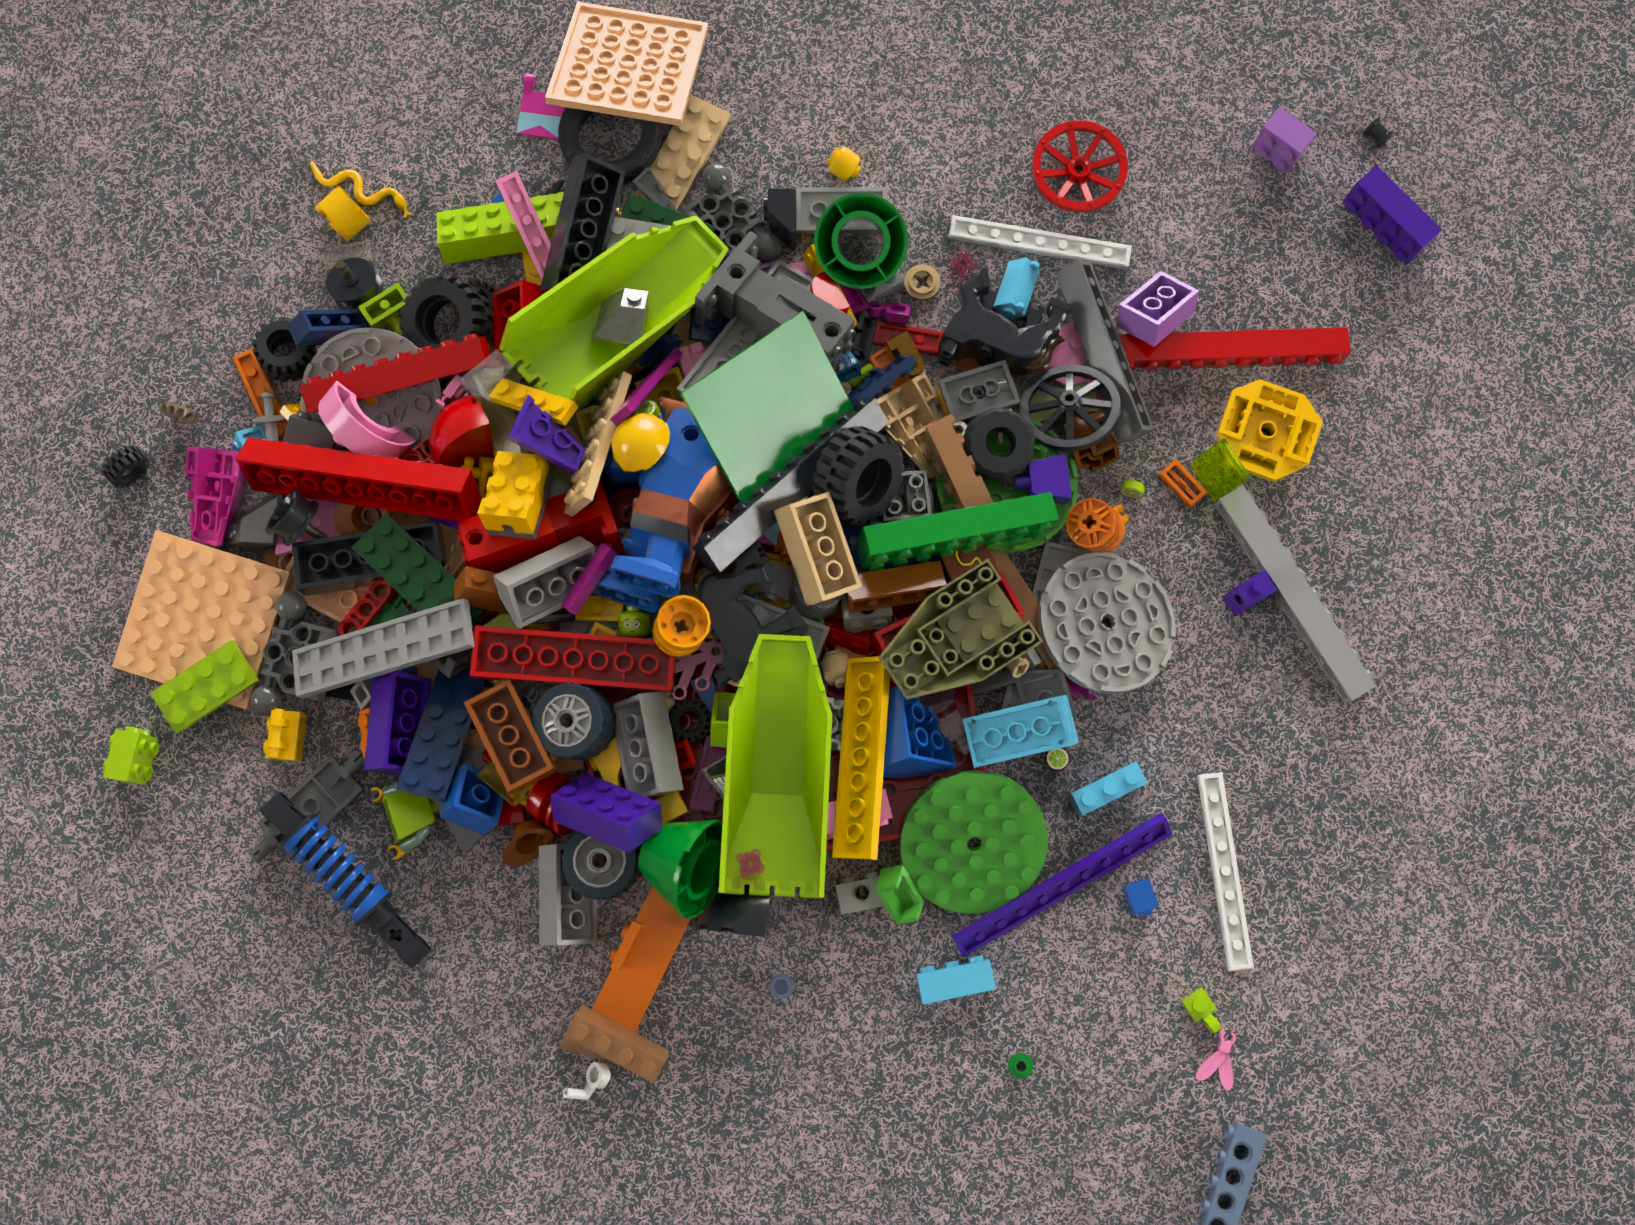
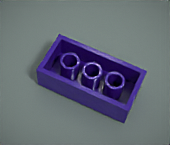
[1343,165,1442,265]
[364,671,431,776]
[550,773,663,853]

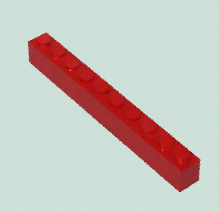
[1118,327,1351,370]

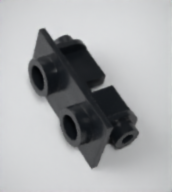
[850,311,878,361]

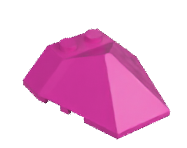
[185,446,247,546]

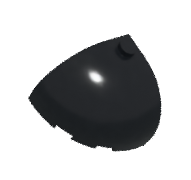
[695,882,773,937]

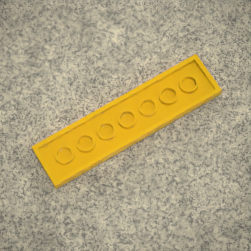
[832,656,890,860]

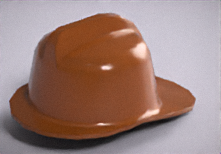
[333,504,390,535]
[502,818,554,867]

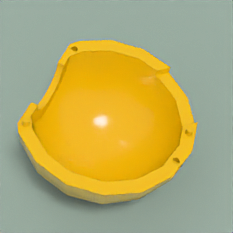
[611,414,670,472]

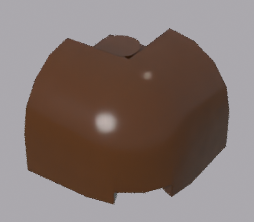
[1063,410,1120,472]

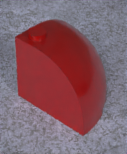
[428,394,494,468]

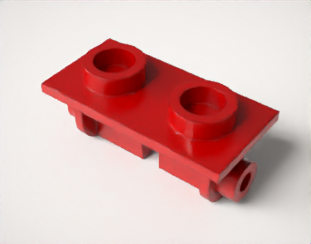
[825,619,872,656]

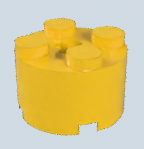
[315,186,371,242]

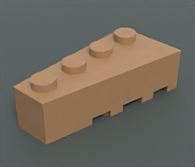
[921,414,993,510]

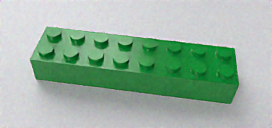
[855,492,1059,571]

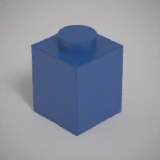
[1122,878,1158,918]

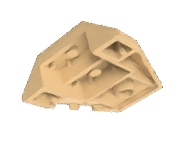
[876,372,944,479]

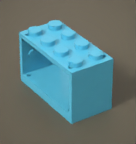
[962,695,1079,768]

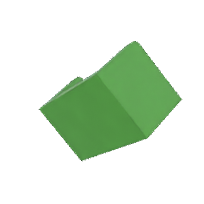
[874,864,925,925]

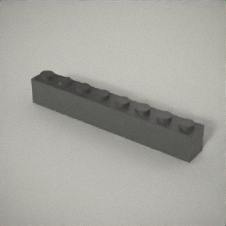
[1056,260,1154,442]

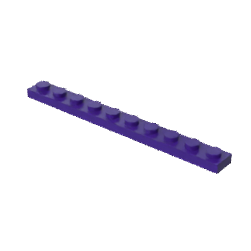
[952,813,1172,958]

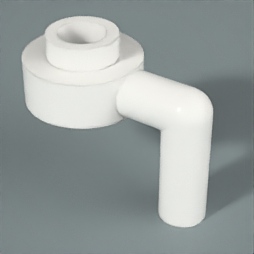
[563,1062,611,1100]

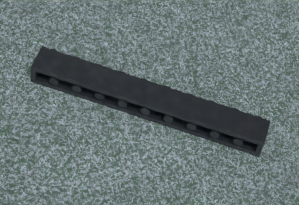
[692,398,889,572]

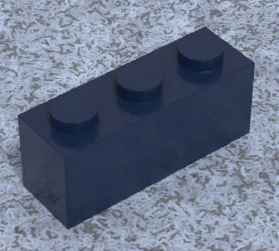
[288,309,369,346]

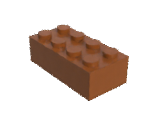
[464,679,558,794]

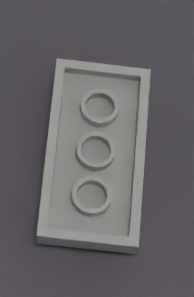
[796,187,887,234]

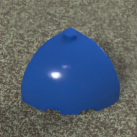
[883,686,957,779]

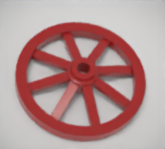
[1032,120,1128,213]

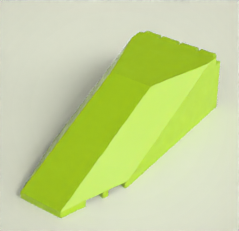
[499,215,729,415]
[719,634,832,898]

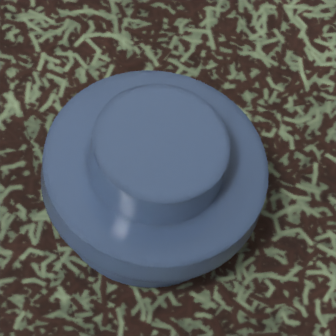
[769,974,794,999]

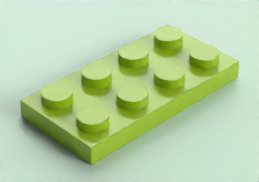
[150,640,259,734]

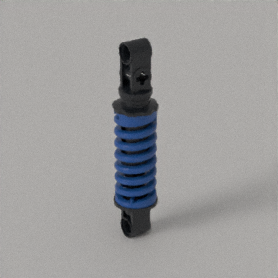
[260,792,432,968]

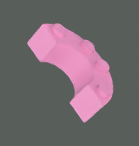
[318,381,416,459]

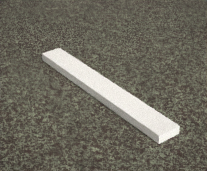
[948,215,1132,269]
[1197,772,1254,971]

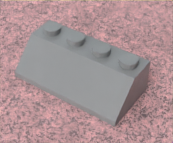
[493,536,596,629]
[613,692,683,798]
[539,844,597,946]

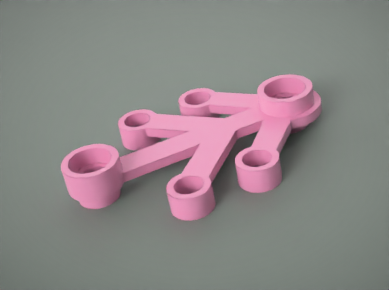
[672,631,725,700]

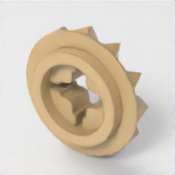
[904,264,941,301]

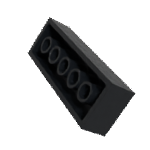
[540,153,626,293]
[292,521,447,596]

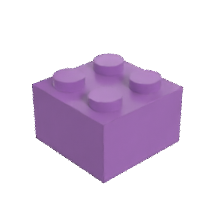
[1252,107,1317,173]

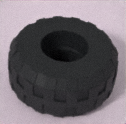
[963,408,1035,481]

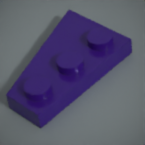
[506,394,586,474]

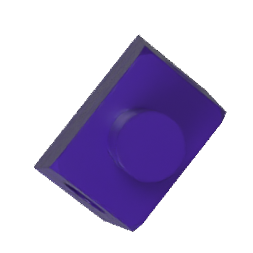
[1013,453,1072,504]
[1222,570,1277,616]

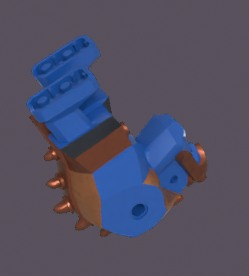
[594,390,738,613]

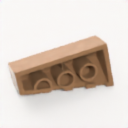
[559,1004,670,1084]

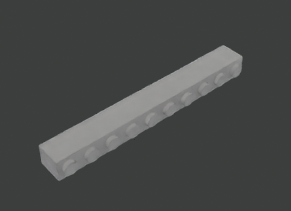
[1214,485,1376,704]

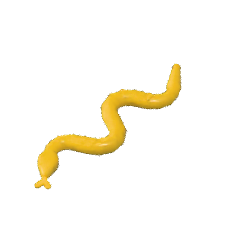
[310,162,412,218]

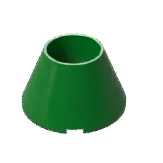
[814,193,908,289]
[638,820,723,919]

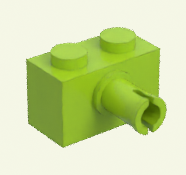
[359,283,407,335]

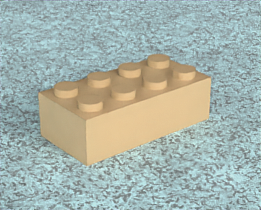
[774,492,862,606]

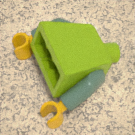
[370,783,440,860]

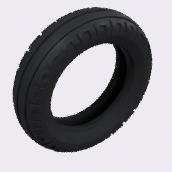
[558,107,662,183]

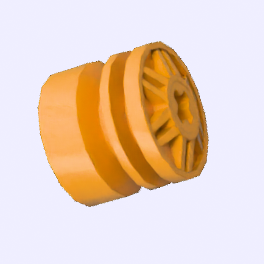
[652,595,711,657]

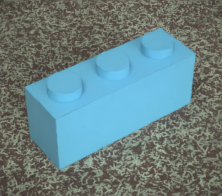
[1067,761,1148,817]
[915,955,996,1005]

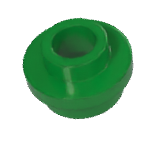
[1008,1053,1033,1079]

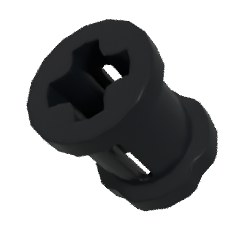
[1363,118,1394,148]

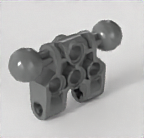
[680,163,783,262]
[250,591,341,715]

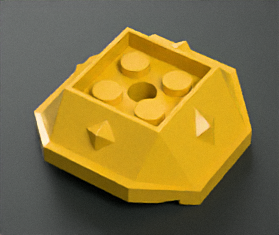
[1216,379,1323,482]

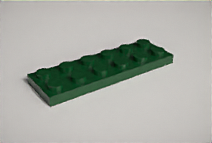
[351,513,488,626]

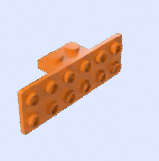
[592,887,691,1032]

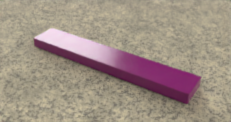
[610,347,682,426]

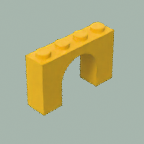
[589,737,689,823]

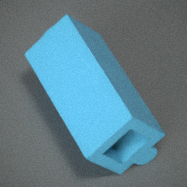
[994,257,1040,319]

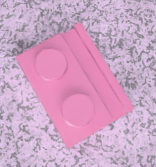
[436,374,470,410]

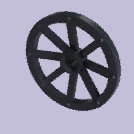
[1020,365,1121,452]

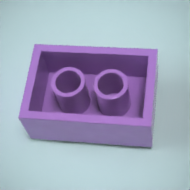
[1116,271,1199,347]

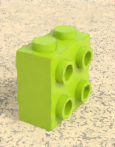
[103,726,159,785]

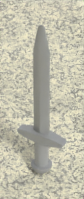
[252,391,287,497]

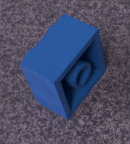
[440,763,506,835]

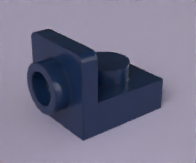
[650,334,683,369]

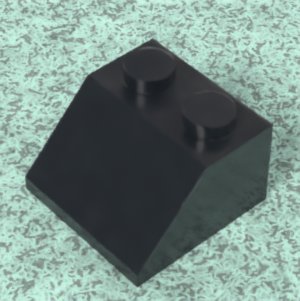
[763,188,796,250]

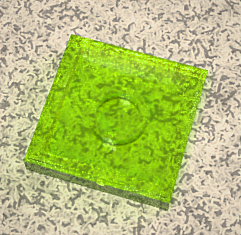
[1190,438,1251,502]

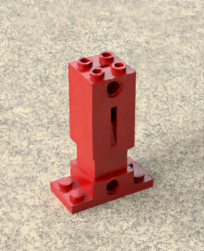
[456,479,627,573]

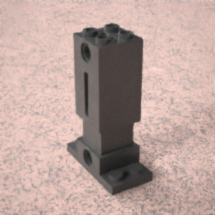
[695,231,856,371]

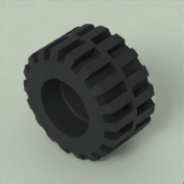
[252,317,317,382]

